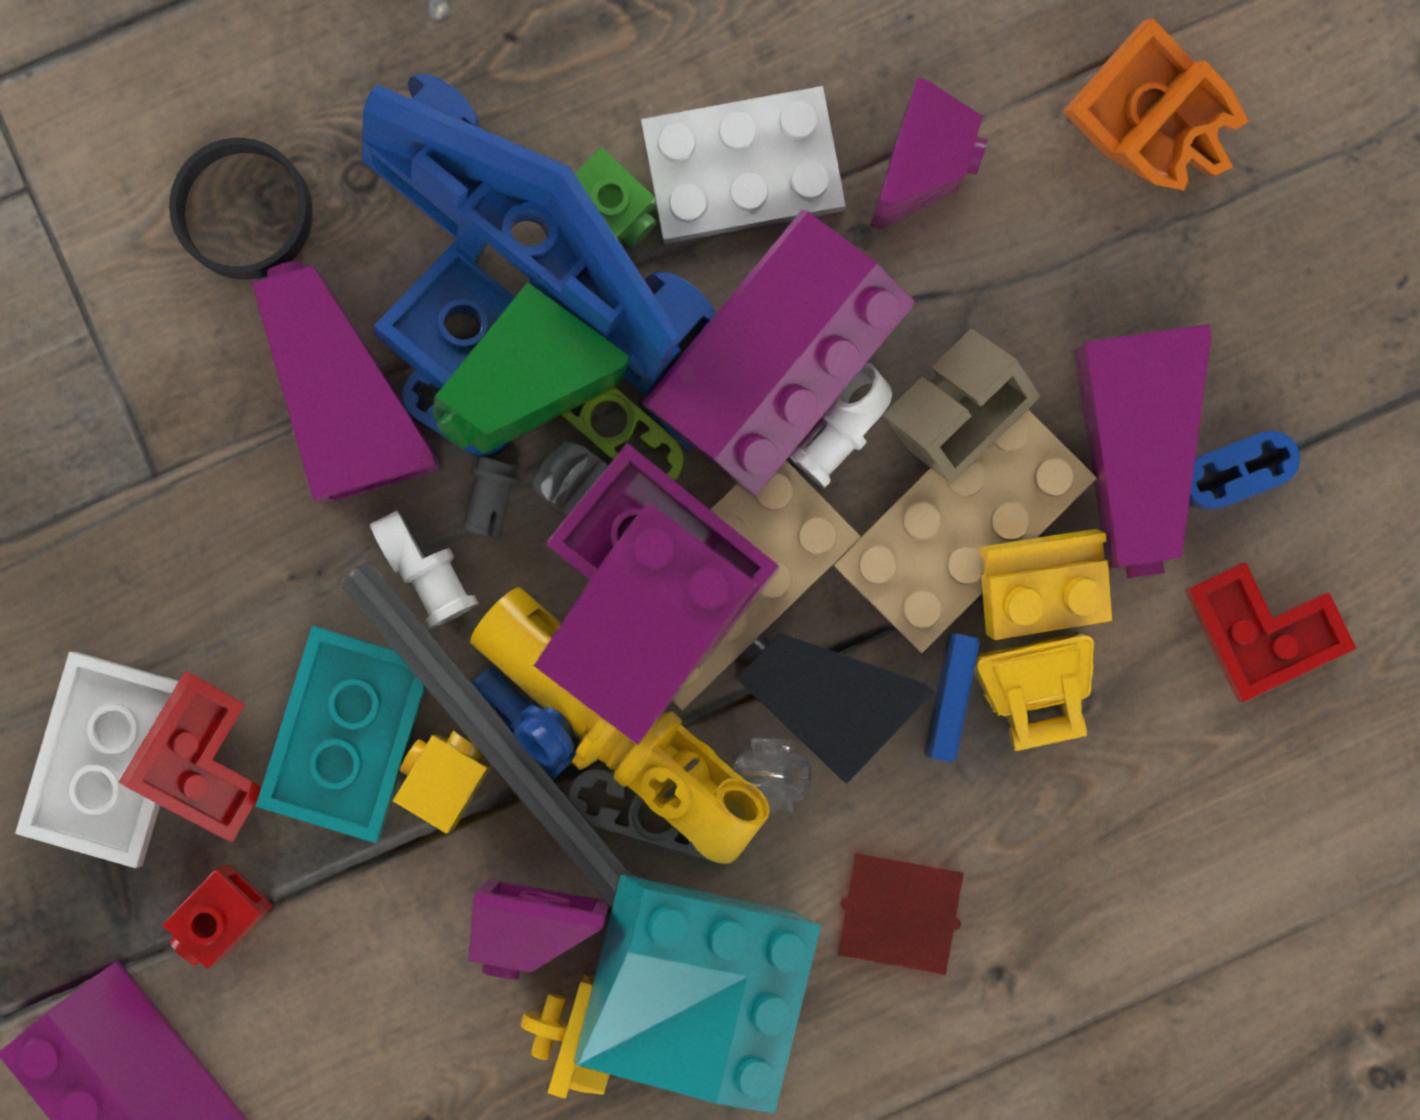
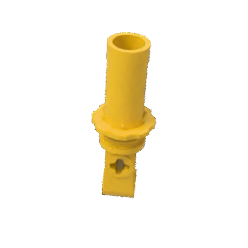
[470,587,770,864]

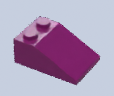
[545,443,779,669]
[533,502,757,745]

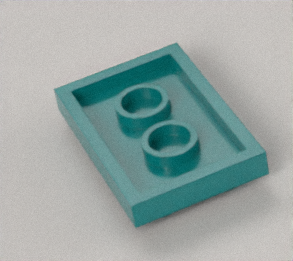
[255,626,427,843]

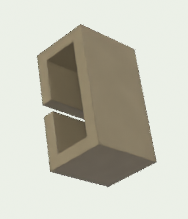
[882,328,1041,484]

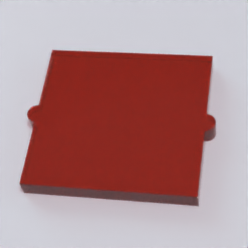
[838,852,964,975]

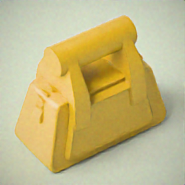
[974,632,1094,752]

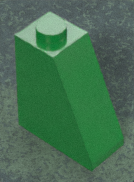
[433,282,631,454]

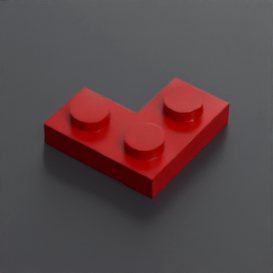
[1184,562,1357,702]
[119,671,262,843]

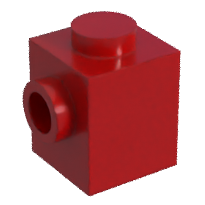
[162,863,274,970]

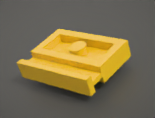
[979,529,1112,640]

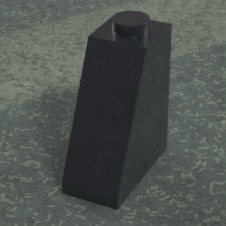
[735,633,934,784]

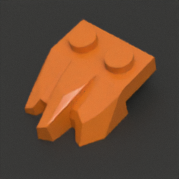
[1062,18,1249,191]

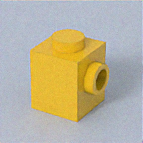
[393,730,492,834]

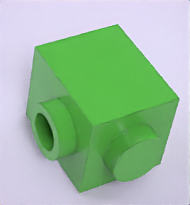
[575,146,657,249]

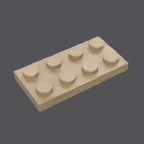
[832,410,1097,654]
[672,460,861,710]

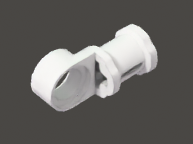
[788,362,892,489]
[370,510,479,630]

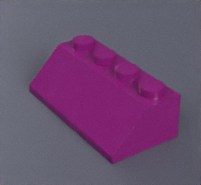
[642,209,916,497]
[0,960,248,1120]

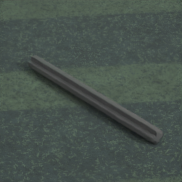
[341,562,634,909]

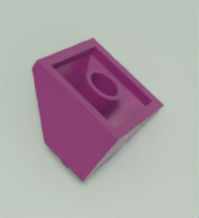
[870,78,988,230]
[468,879,610,979]

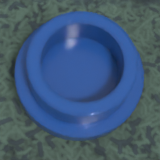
[514,706,574,766]

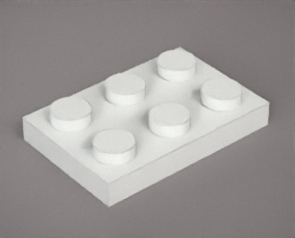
[641,86,846,244]
[15,652,179,868]

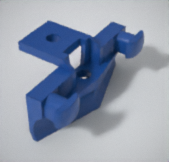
[362,74,716,397]

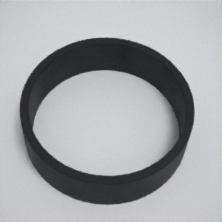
[169,138,313,280]

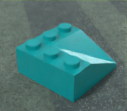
[574,874,821,1114]

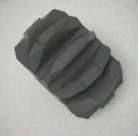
[532,441,608,519]

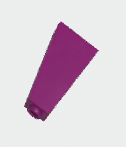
[252,261,443,505]
[1074,324,1212,579]

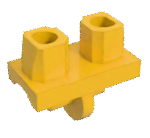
[520,973,610,1099]

